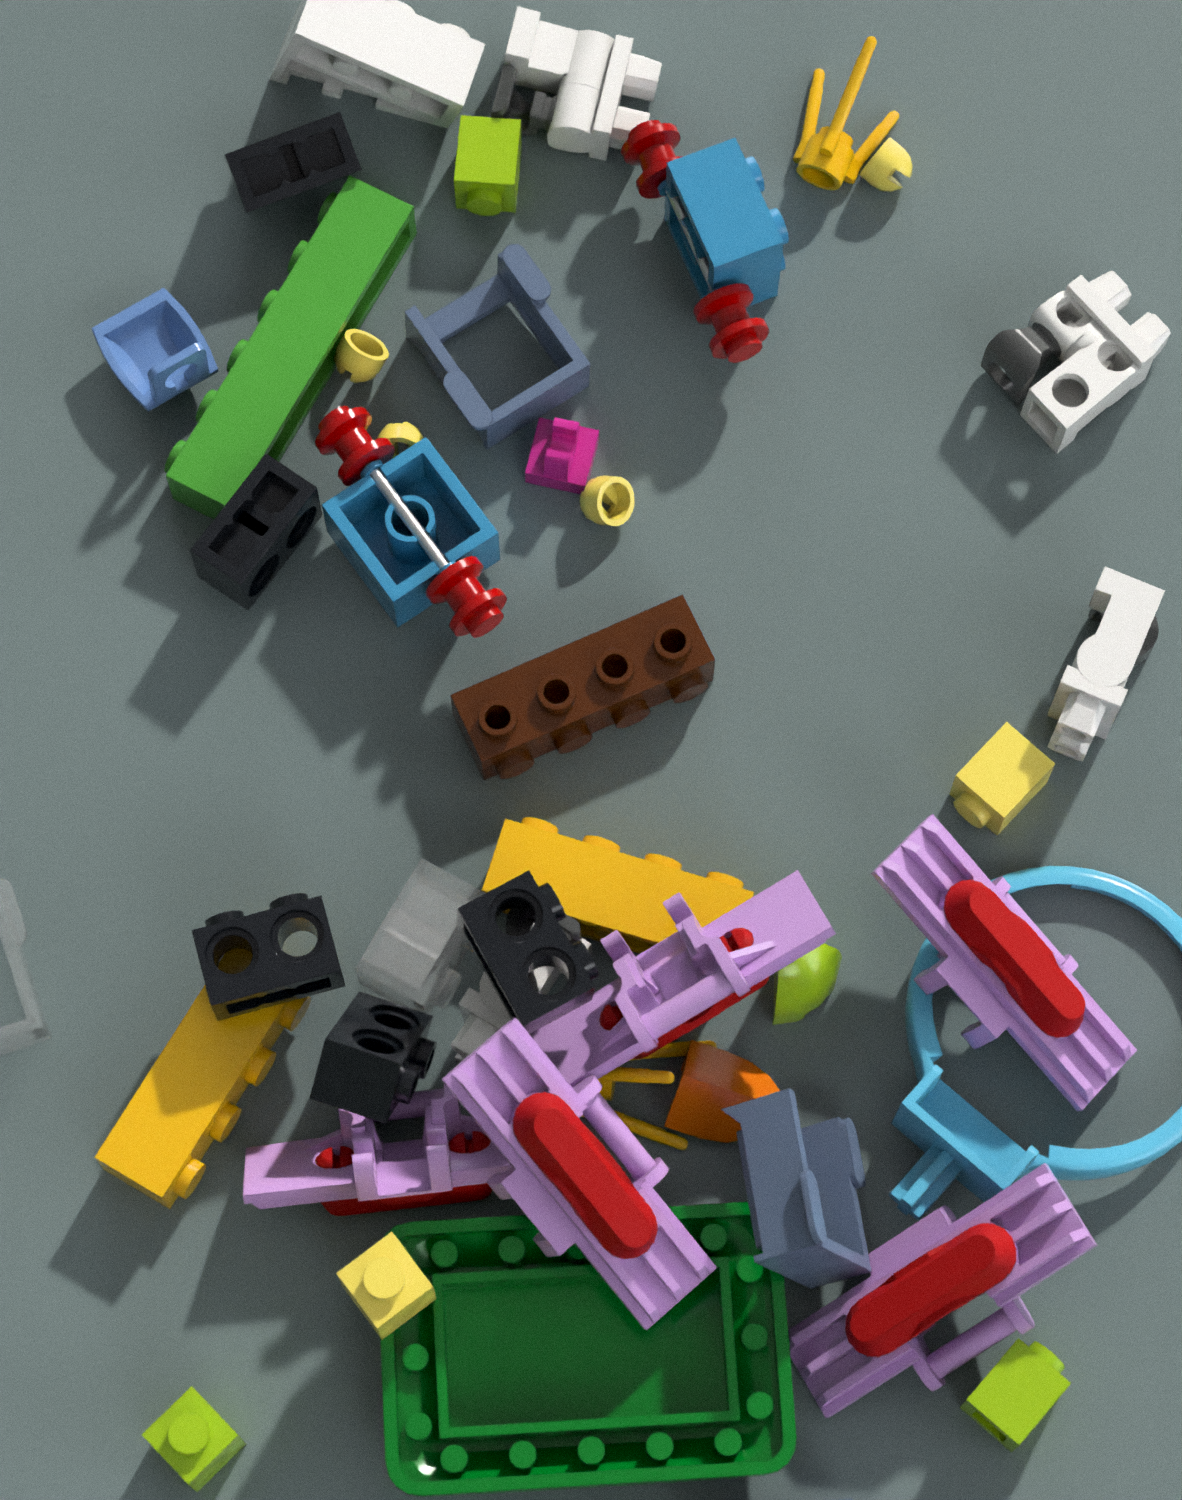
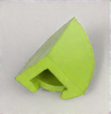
[772,944,842,1025]

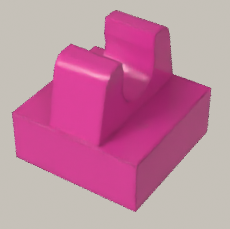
[525,417,599,494]

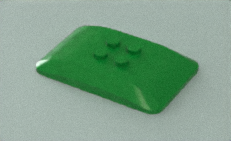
[380,1202,797,1497]

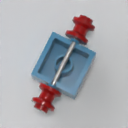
[621,120,789,363]
[315,406,507,638]

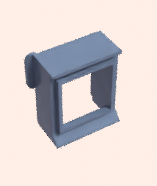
[404,244,590,450]
[721,1088,872,1289]

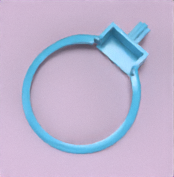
[889,866,1182,1221]

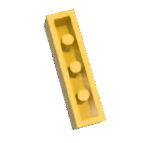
[482,817,754,954]
[94,948,311,1209]

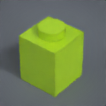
[454,115,522,216]
[960,1338,1071,1453]
[141,1386,246,1492]

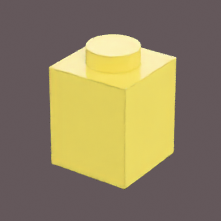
[949,722,1055,835]
[336,1232,437,1340]

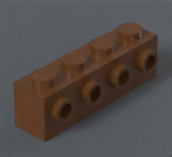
[450,594,715,780]

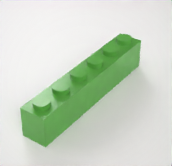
[165,175,417,519]

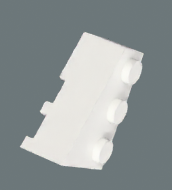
[269,0,485,128]

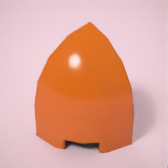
[664,1040,780,1143]

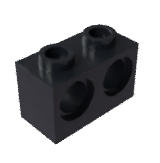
[224,112,362,213]
[190,454,323,610]
[457,870,599,1034]
[192,893,346,1021]
[310,991,437,1124]

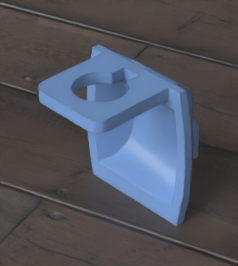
[91,288,219,412]

